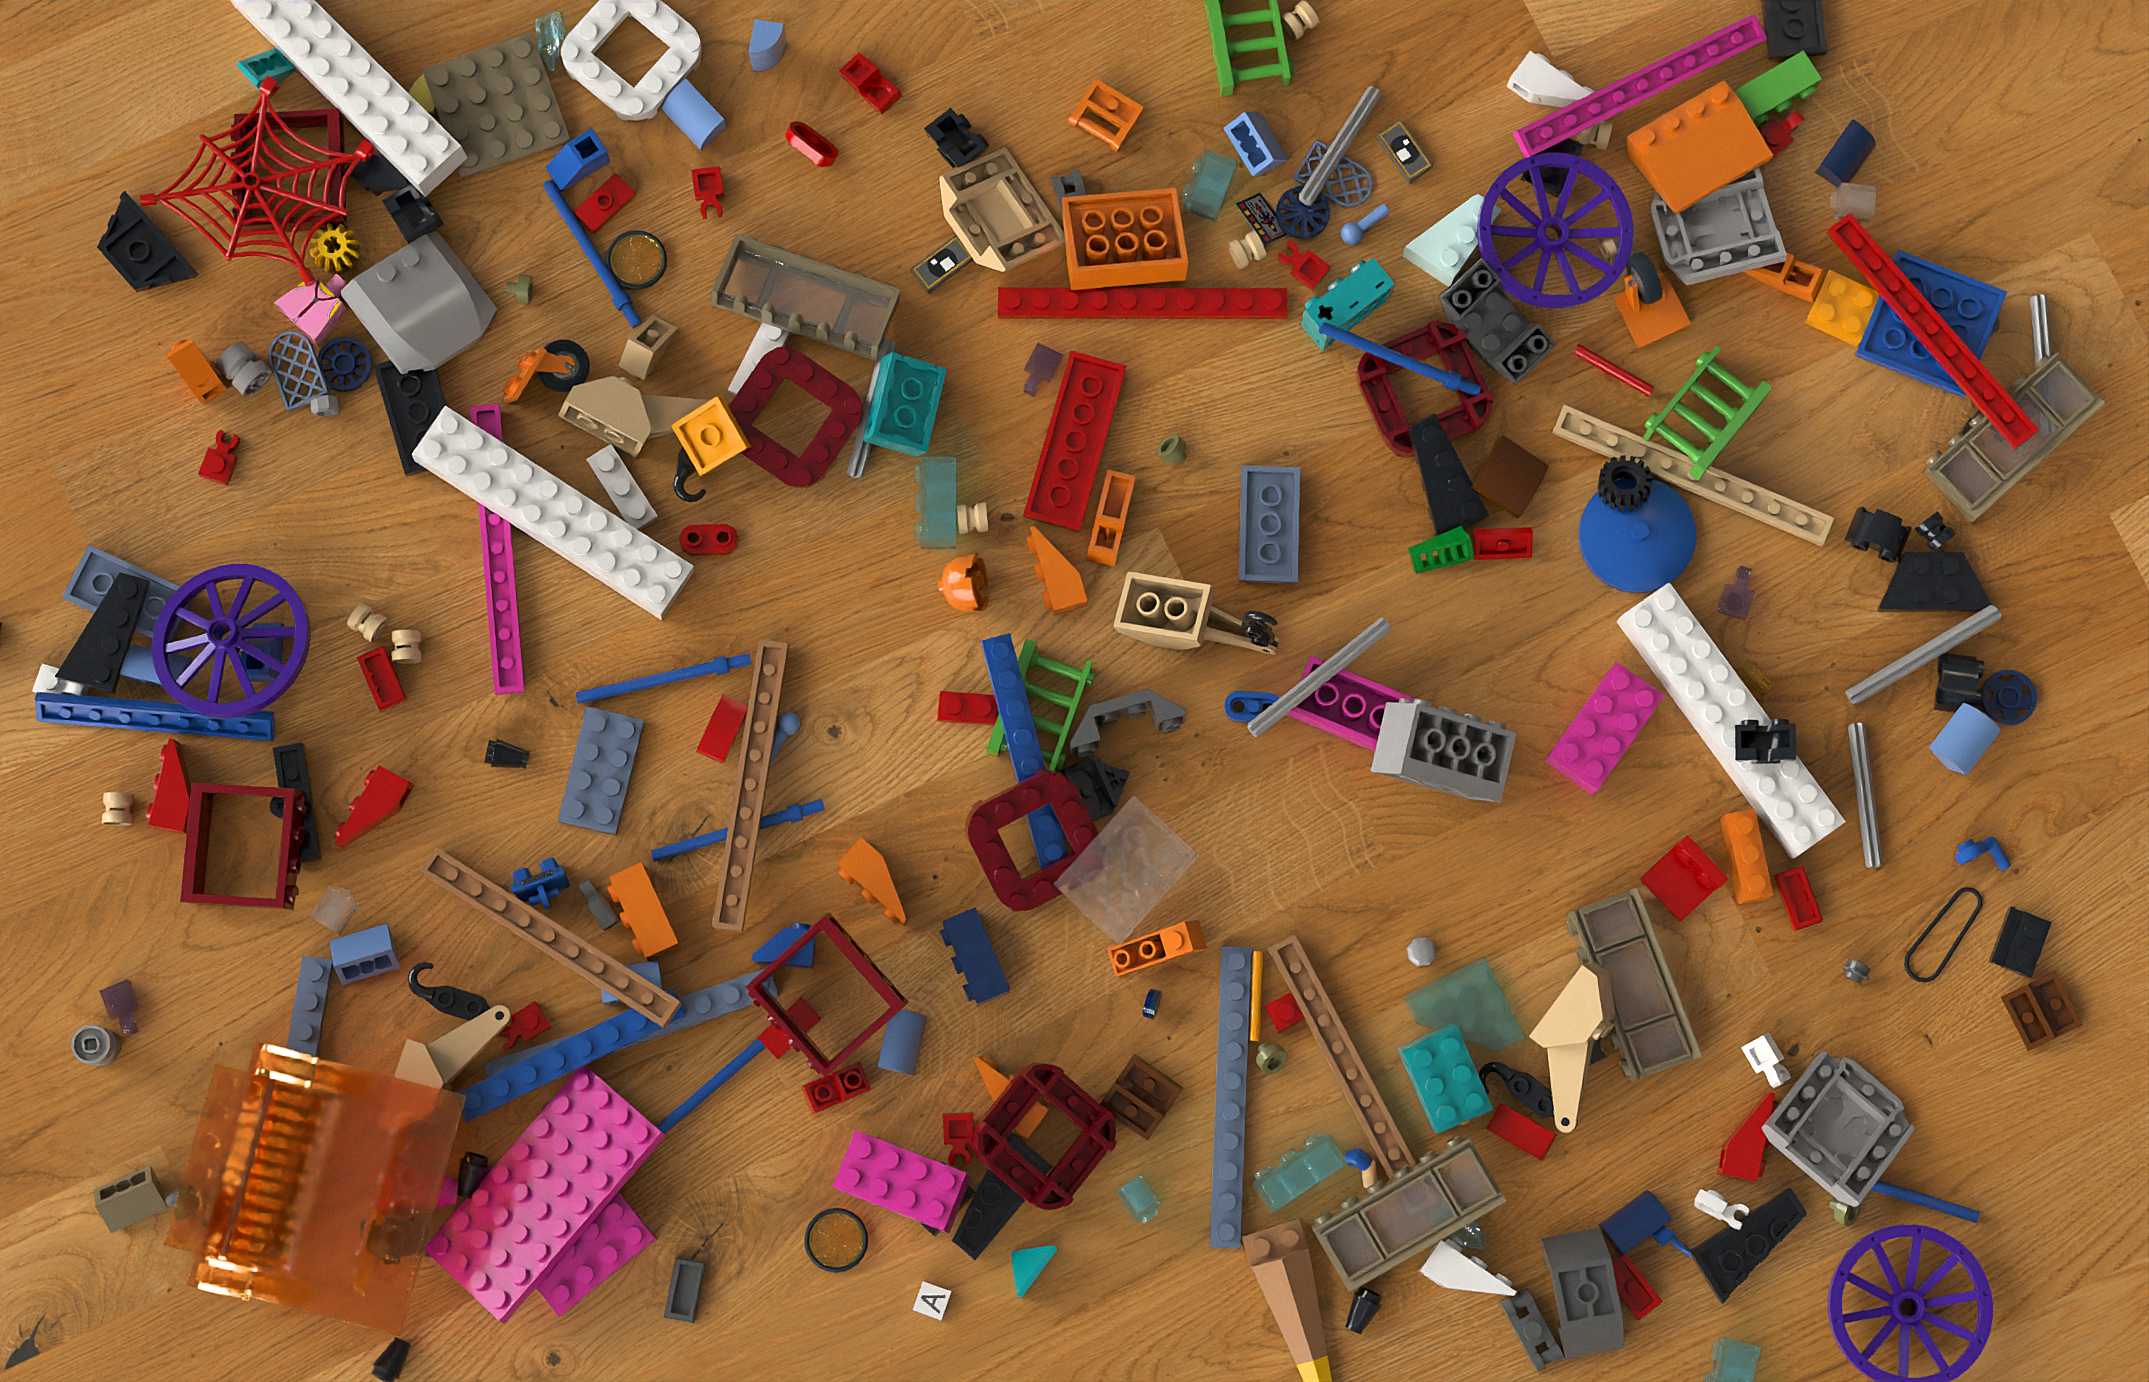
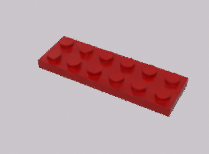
[1023,350,1127,532]

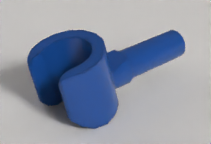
[1652,1226,1691,1257]

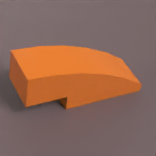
[1743,253,1825,303]
[1086,470,1136,567]

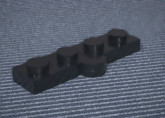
[270,743,322,864]

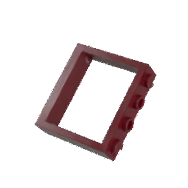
[230,108,347,232]
[180,783,307,910]
[745,912,909,1077]

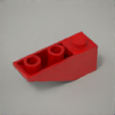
[146,738,191,835]
[334,765,414,849]
[1716,1092,1778,1183]

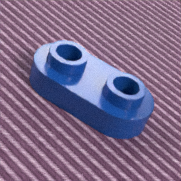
[1224,691,1279,723]

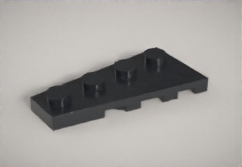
[1408,413,1489,537]
[55,572,150,694]
[952,1133,1053,1260]
[1688,1188,1807,1304]

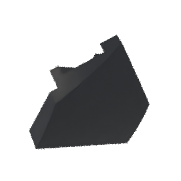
[345,146,410,196]
[1060,757,1130,821]

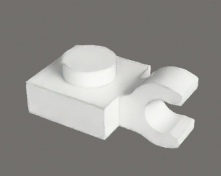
[32,664,89,696]
[1741,1032,1791,1088]
[1694,1189,1749,1229]

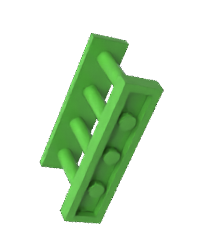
[1204,0,1295,96]
[1643,345,1773,480]
[987,639,1096,771]

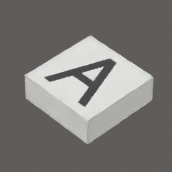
[913,1281,951,1320]

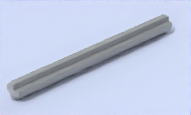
[1846,605,2002,705]
[1247,617,1391,737]

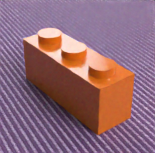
[1720,809,1773,905]
[607,862,681,961]

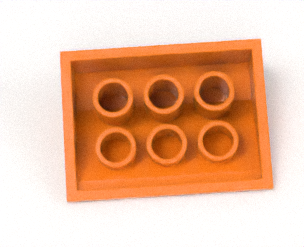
[1627,80,1773,215]
[1061,188,1189,290]

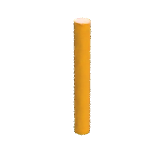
[1248,951,1263,1042]

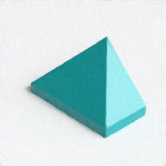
[237,48,296,94]
[1011,1245,1058,1298]

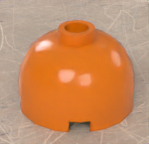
[938,553,989,613]

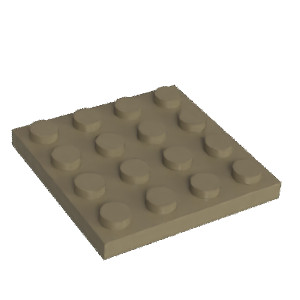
[422,32,571,180]

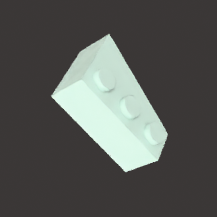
[1402,194,1502,287]

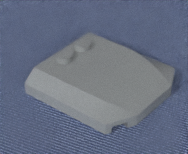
[1650,167,1787,285]
[341,231,498,374]
[1762,1051,1915,1207]

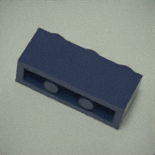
[940,907,1010,1006]

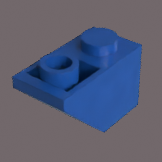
[546,128,611,192]
[241,623,284,682]

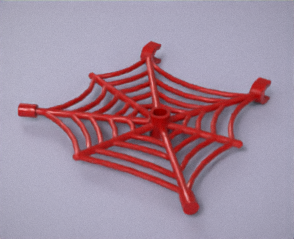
[140,76,376,287]

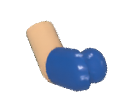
[1344,1148,1378,1188]

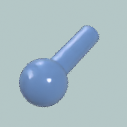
[1340,203,1390,245]
[770,712,801,764]

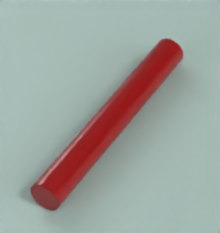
[1573,344,1654,397]

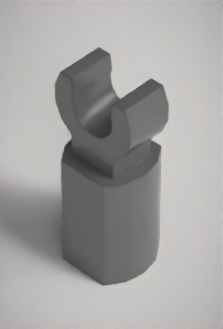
[579,879,620,931]

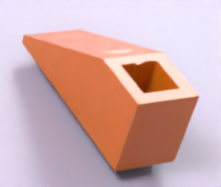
[166,339,227,404]
[1025,526,1088,616]
[837,837,907,926]
[1107,920,1208,977]
[974,1056,1049,1140]

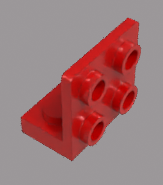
[1640,835,1728,921]

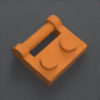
[1068,78,1144,152]

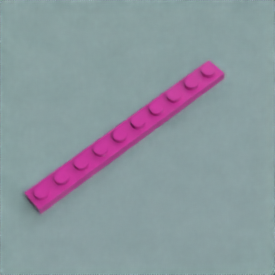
[1513,13,1768,158]
[470,404,525,695]

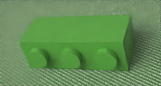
[1733,50,1822,128]

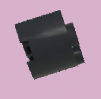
[924,108,989,168]
[382,184,444,244]
[1845,507,1912,563]
[1934,653,1984,712]
[1735,719,1796,764]

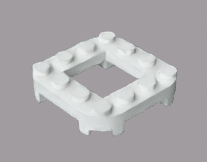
[561,0,702,121]

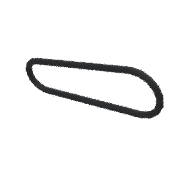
[1904,887,1982,983]

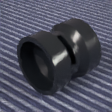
[1915,511,1956,552]

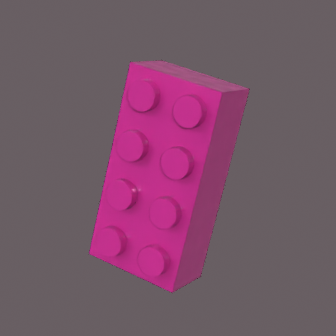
[1286,656,1414,752]
[1544,662,1664,795]
[833,1130,972,1234]
[536,1191,658,1316]

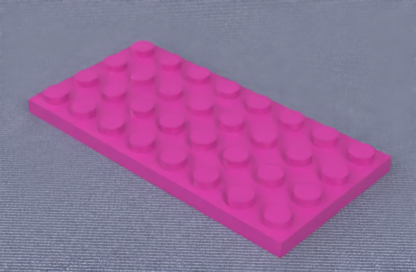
[423,1065,666,1324]

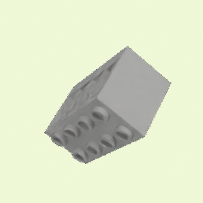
[1370,698,1517,802]

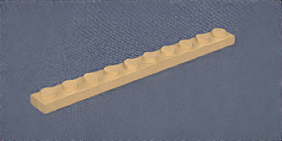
[1552,405,1834,546]

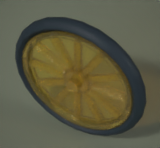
[606,230,667,290]
[804,1208,868,1273]

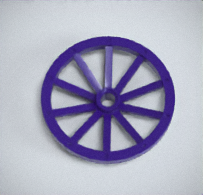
[1477,153,1634,309]
[152,564,311,719]
[1827,1224,1993,1382]

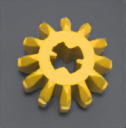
[310,223,360,273]

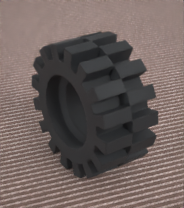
[1597,455,1652,512]

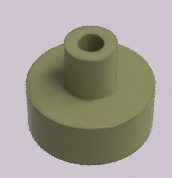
[506,274,533,304]
[1156,434,1187,464]
[1256,1043,1288,1075]
[1829,1197,1862,1226]

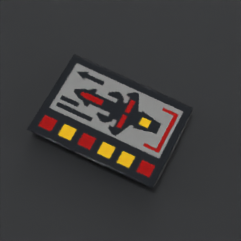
[1235,193,1288,247]

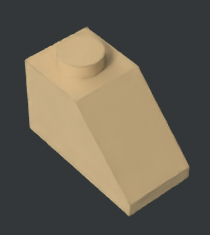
[618,314,678,380]

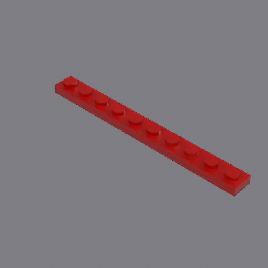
[1827,213,2039,450]
[998,287,1288,319]

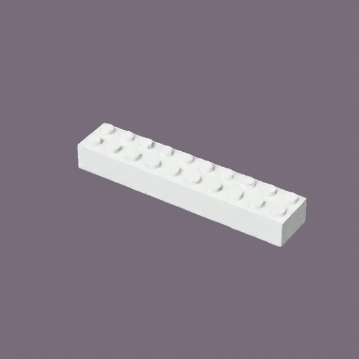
[230,0,468,197]
[412,406,694,620]
[1617,583,1846,860]

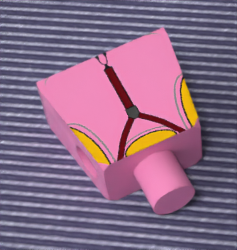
[275,274,347,347]

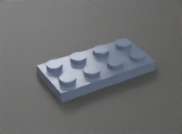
[1238,465,1300,584]
[62,545,197,644]
[558,707,645,836]

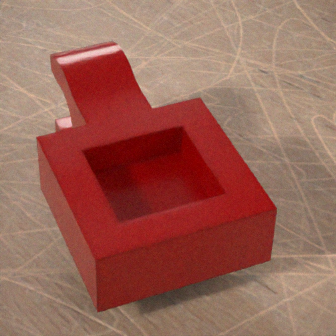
[1759,111,1804,160]

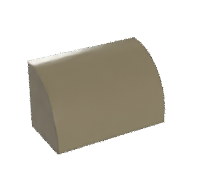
[94,1165,168,1233]

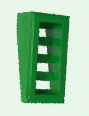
[1408,526,1475,574]

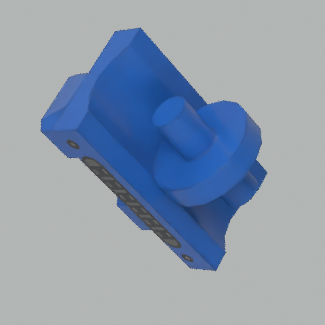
[511,857,570,910]

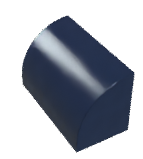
[1815,119,1876,192]
[1598,1190,1672,1255]

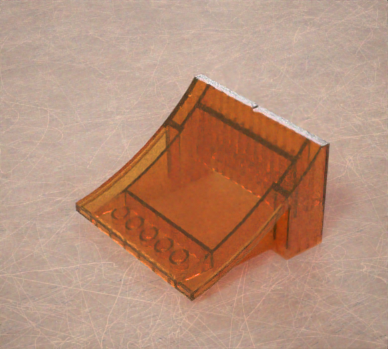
[164,1041,466,1336]

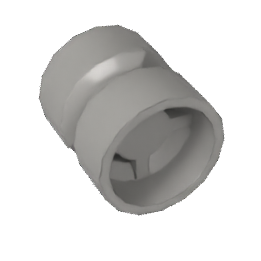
[215,341,272,397]
[71,1025,120,1067]

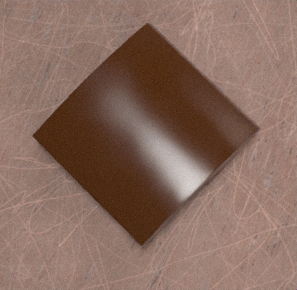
[1471,435,1549,518]
[2001,971,2083,1051]
[1100,1054,1183,1141]

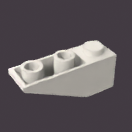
[1507,51,1594,108]
[1418,1239,1516,1296]

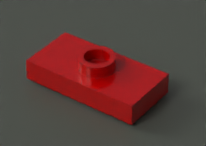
[573,173,636,234]
[357,646,408,712]
[1773,865,1823,932]
[757,996,822,1060]

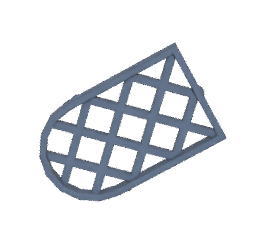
[1293,140,1372,208]
[268,331,330,412]

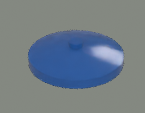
[1578,478,1696,593]

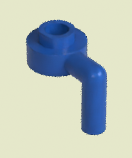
[1954,837,2012,871]

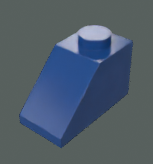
[752,923,816,969]

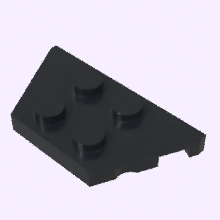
[97,191,199,292]
[1877,552,1992,612]

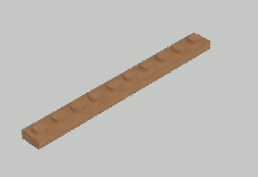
[712,639,789,933]
[419,847,682,1029]
[1268,935,1436,1216]

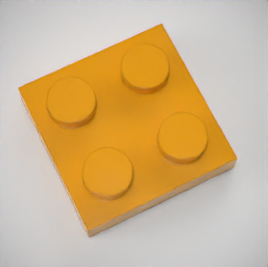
[1804,270,1879,347]
[671,395,751,476]

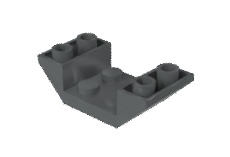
[1440,258,1556,384]
[1070,689,1186,759]
[1541,1228,1624,1359]

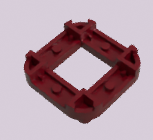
[1356,320,1494,457]
[728,347,863,488]
[964,769,1106,912]
[970,1062,1117,1210]

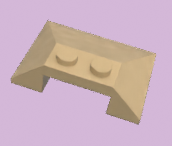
[939,147,1065,272]

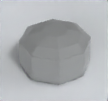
[310,395,340,417]
[1406,937,1436,967]

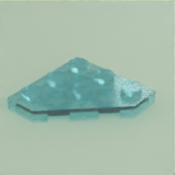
[1404,957,1525,1051]

